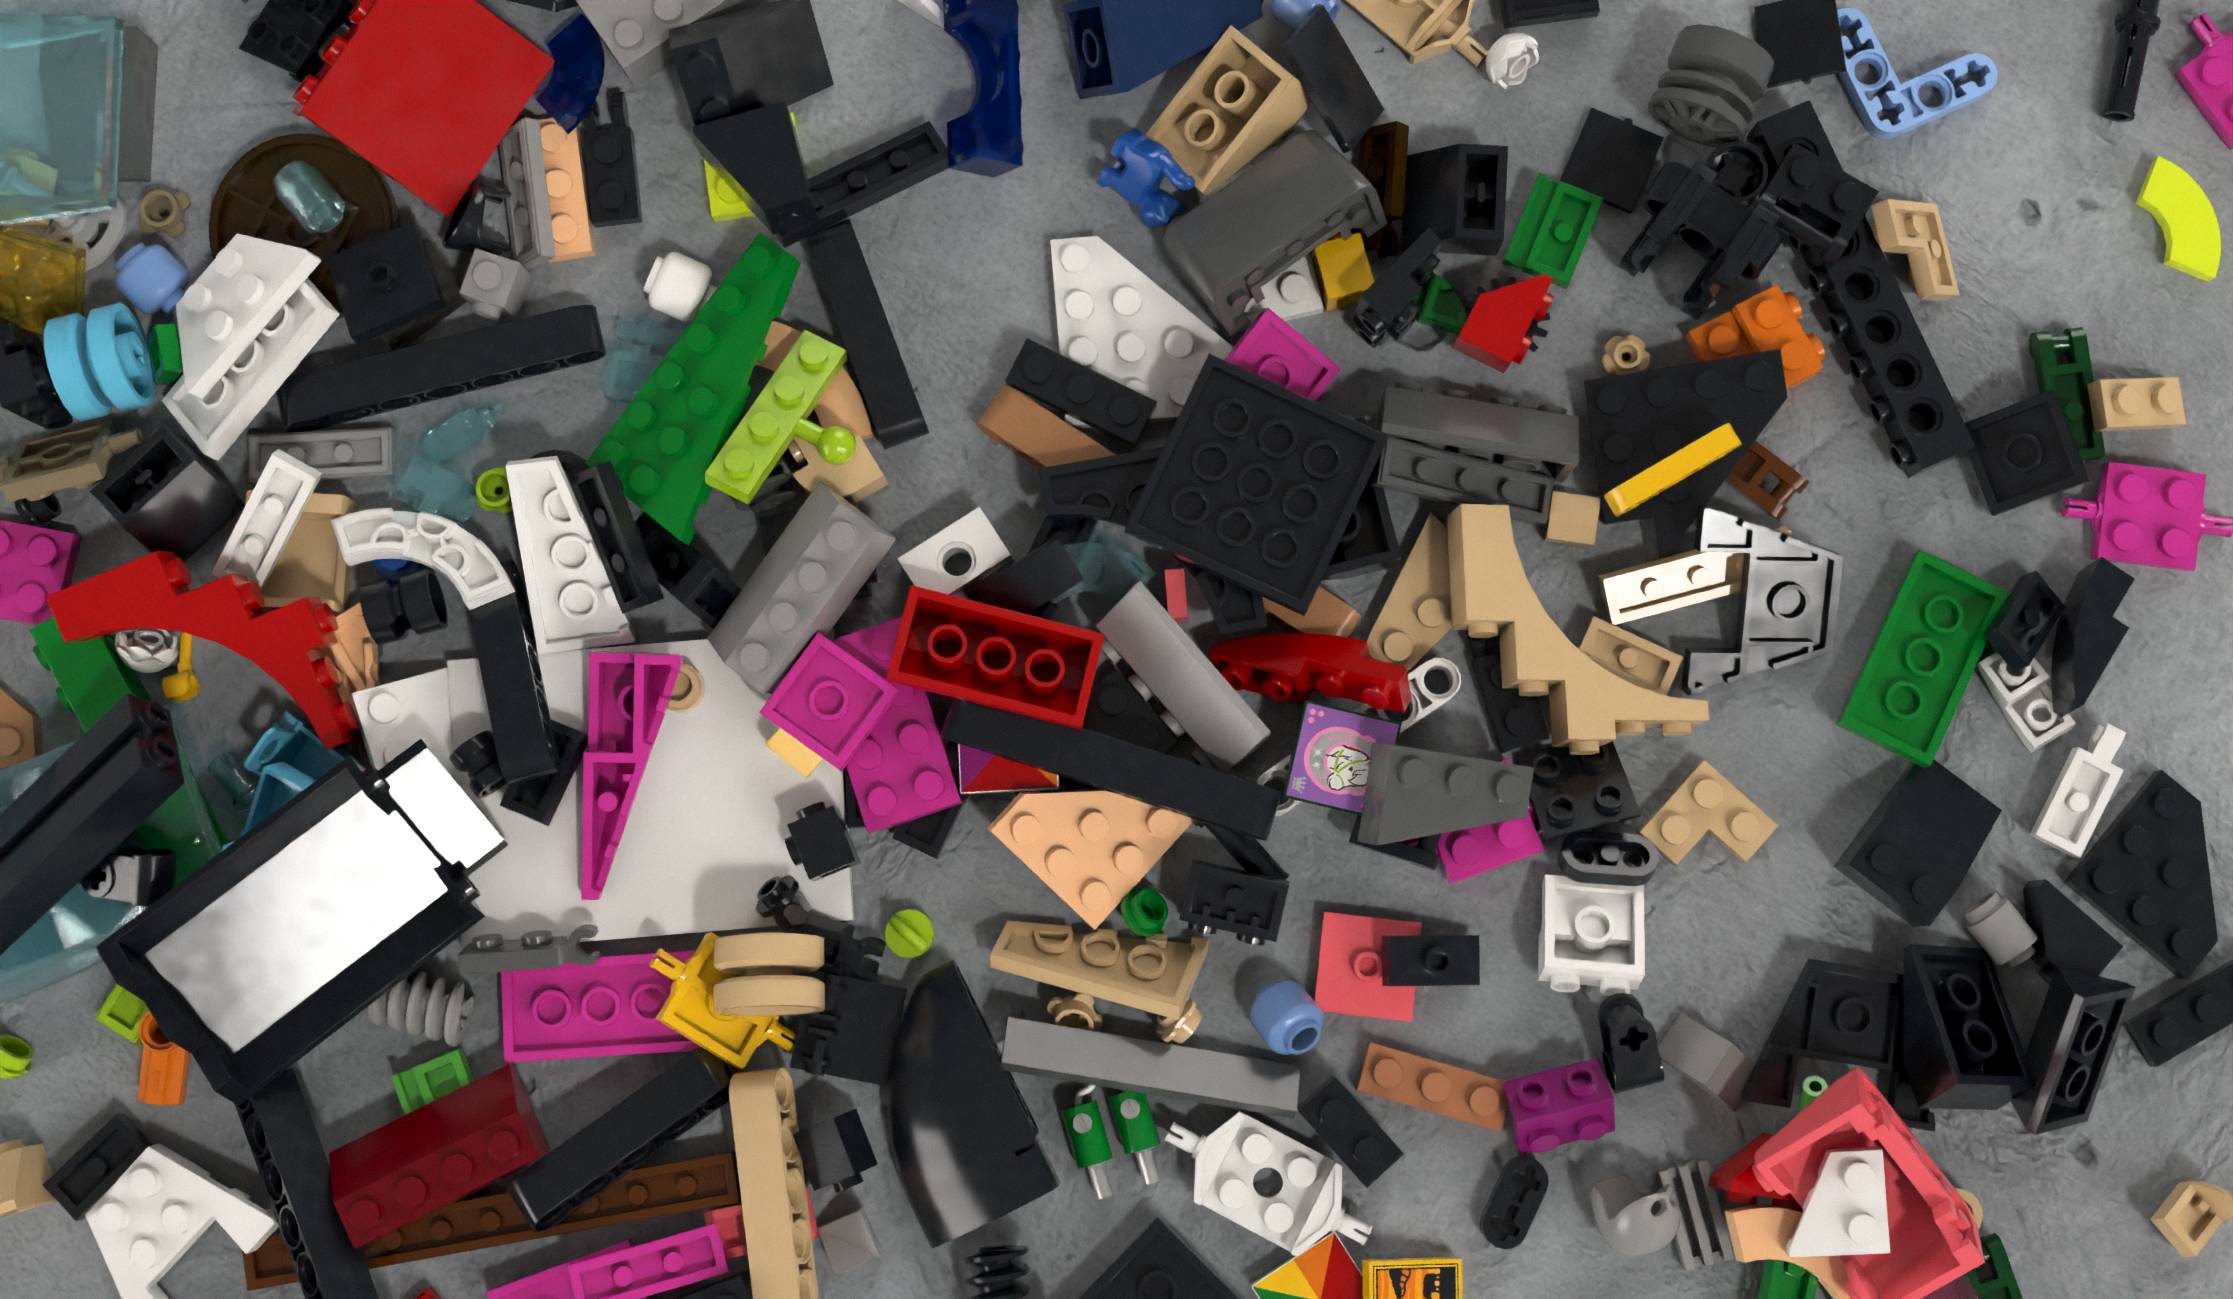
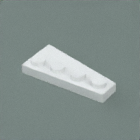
[506,456,636,654]
[349,668,454,778]

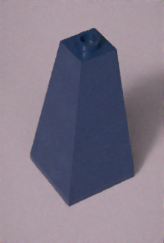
[1063,0,1263,99]

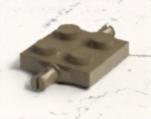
[0,418,145,502]

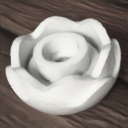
[1486,33,1539,89]
[115,628,179,673]

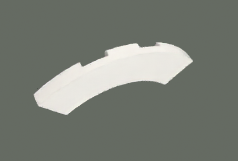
[331,508,516,610]

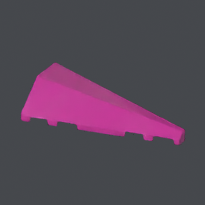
[581,651,683,900]

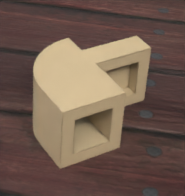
[788,435,888,503]

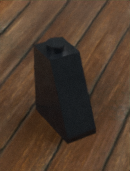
[692,101,820,235]

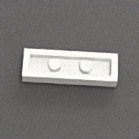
[211,449,323,592]

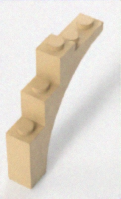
[1447,504,1709,755]

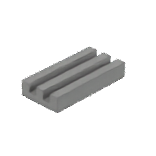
[1656,1159,1735,1271]

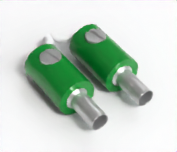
[1061,1084,1161,1200]

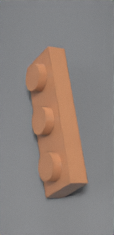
[1356,1042,1508,1132]

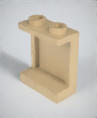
[245,490,358,616]

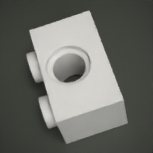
[897,506,1013,599]

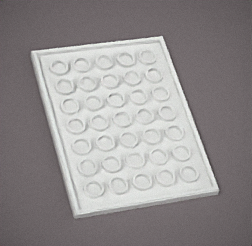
[447,629,855,950]

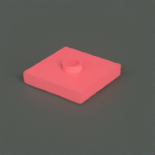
[1314,912,1422,1022]

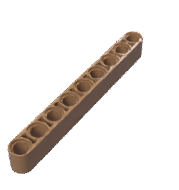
[976,384,1362,637]

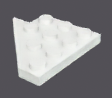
[1050,236,1234,429]

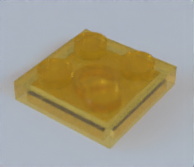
[0,225,86,335]

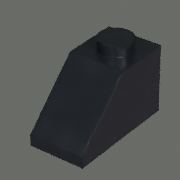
[2023,879,2123,985]

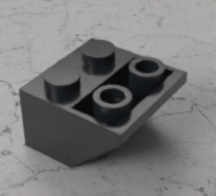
[1401,143,1508,256]
[90,426,245,562]

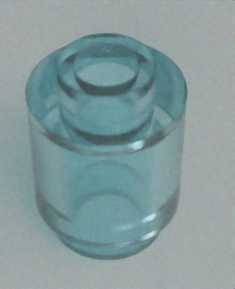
[273,161,345,233]

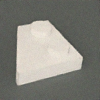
[1786,1147,1890,1258]

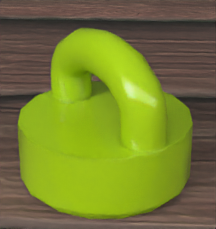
[885,909,935,958]

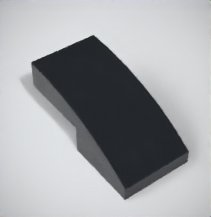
[973,536,1084,614]

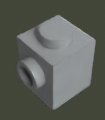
[459,248,534,321]

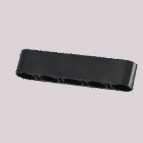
[806,218,929,450]
[469,559,560,786]
[507,1047,733,1232]

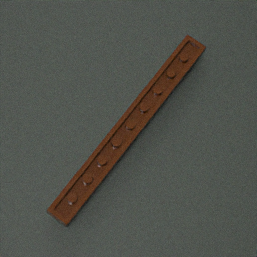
[242,1151,741,1291]

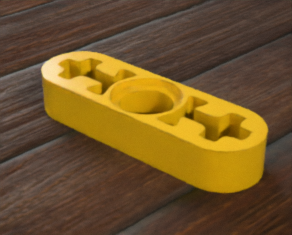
[1604,423,1742,517]

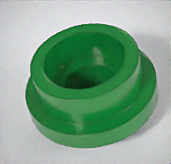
[1121,888,1168,937]

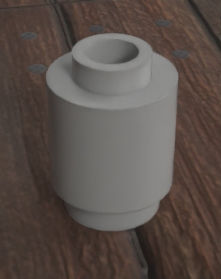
[1963,891,2038,968]

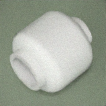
[643,252,717,322]

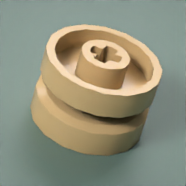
[714,932,825,1016]

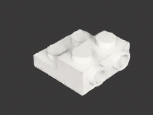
[1538,874,1645,996]

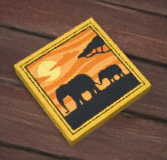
[1362,1257,1463,1299]

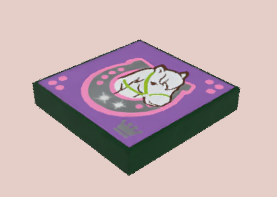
[1281,700,1402,816]

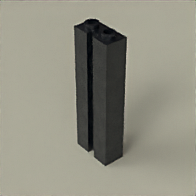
[0,693,185,956]

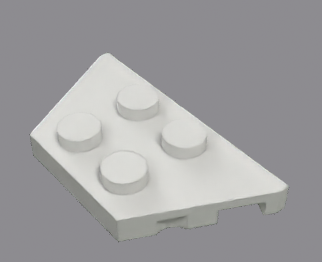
[176,234,321,399]

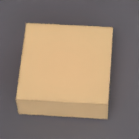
[1544,491,1601,548]

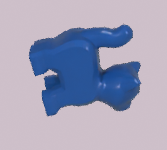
[1097,128,1195,229]

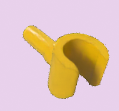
[162,633,200,703]

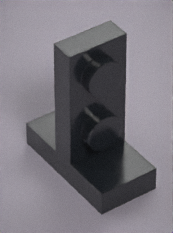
[641,519,742,629]

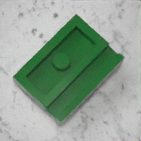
[1502,173,1604,289]

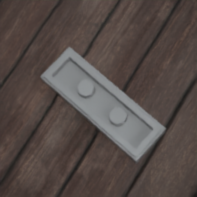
[499,118,556,271]
[248,427,397,485]

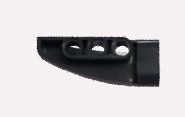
[888,959,1060,1248]

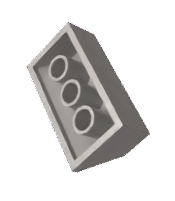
[707,481,896,695]
[1096,581,1271,774]

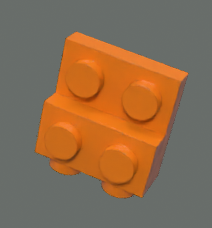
[1685,284,1825,391]

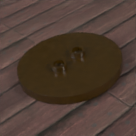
[209,134,400,320]

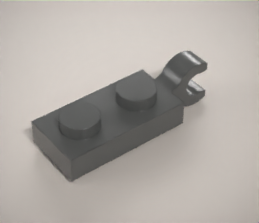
[457,924,601,975]

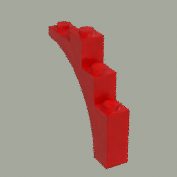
[46,551,358,750]

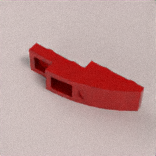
[1209,633,1412,713]

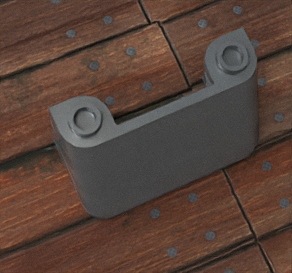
[1163,130,1387,337]

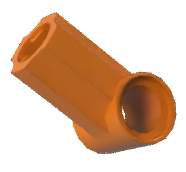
[137,1011,190,1105]

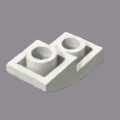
[1977,652,2076,753]

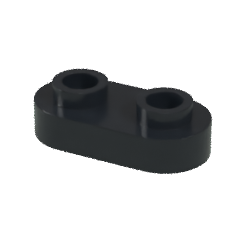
[1557,831,1659,886]

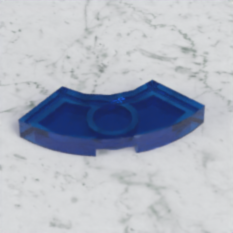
[536,13,605,134]

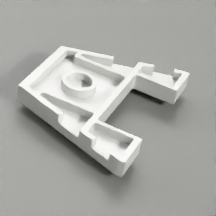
[85,1143,279,1299]

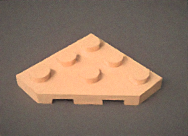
[987,789,1192,930]

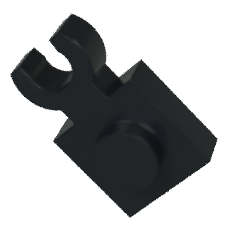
[802,913,886,979]

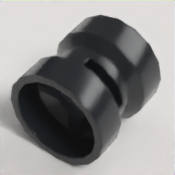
[449,730,507,799]

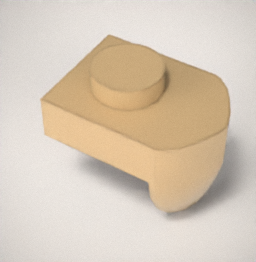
[2150,1181,2233,1257]

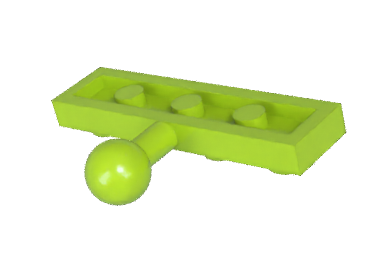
[705,330,856,505]

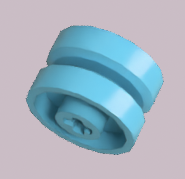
[44,302,156,422]

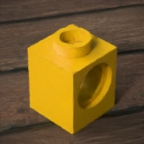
[1311,233,1374,311]

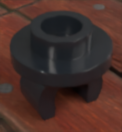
[756,875,811,931]

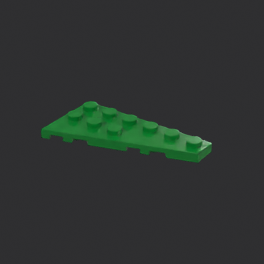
[585,232,801,546]

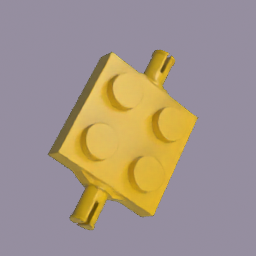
[649,932,796,1070]

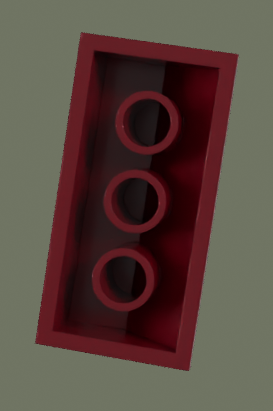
[329,1063,552,1249]

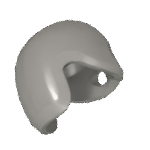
[1590,1175,1680,1257]

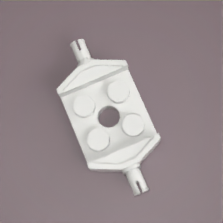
[1164,1111,1373,1257]

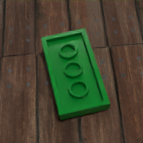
[1835,550,2009,768]

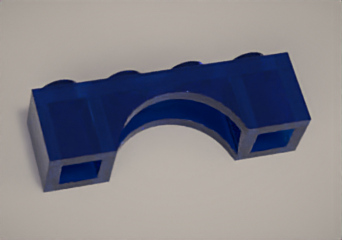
[943,0,1024,178]

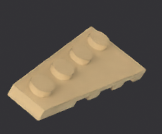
[990,921,1209,1020]

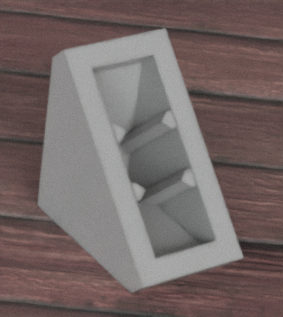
[1657,1013,1755,1112]

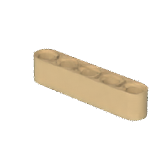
[729,1067,818,1299]

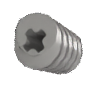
[361,972,475,1046]

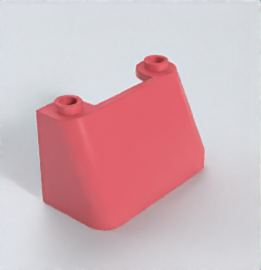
[1752,1067,1985,1299]

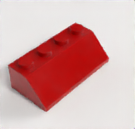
[886,585,1105,730]

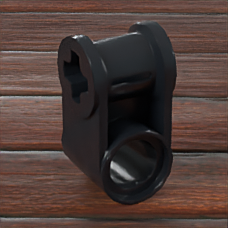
[80,846,176,906]
[1598,993,1664,1094]

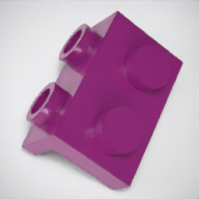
[1503,1058,1615,1155]

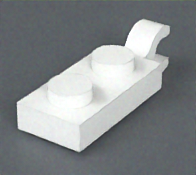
[2029,723,2126,858]

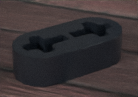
[1480,1156,1549,1249]

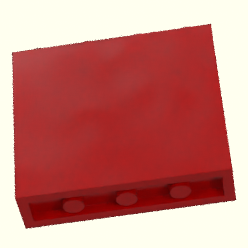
[292,0,555,217]

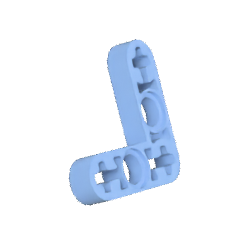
[1838,8,1998,140]

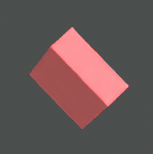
[1164,568,1188,624]

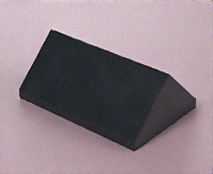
[2011,966,2136,1135]

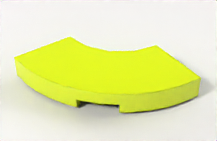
[2136,156,2221,282]

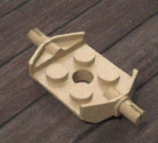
[1339,0,1489,68]

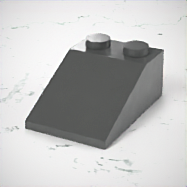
[39,26,158,182]

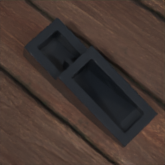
[2051,556,2135,718]

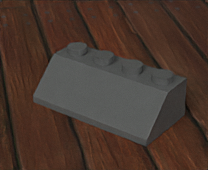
[1376,382,1579,483]

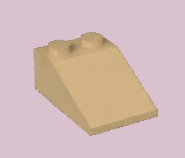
[1145,25,1312,195]

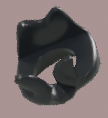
[442,181,512,256]

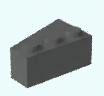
[1358,743,1534,846]

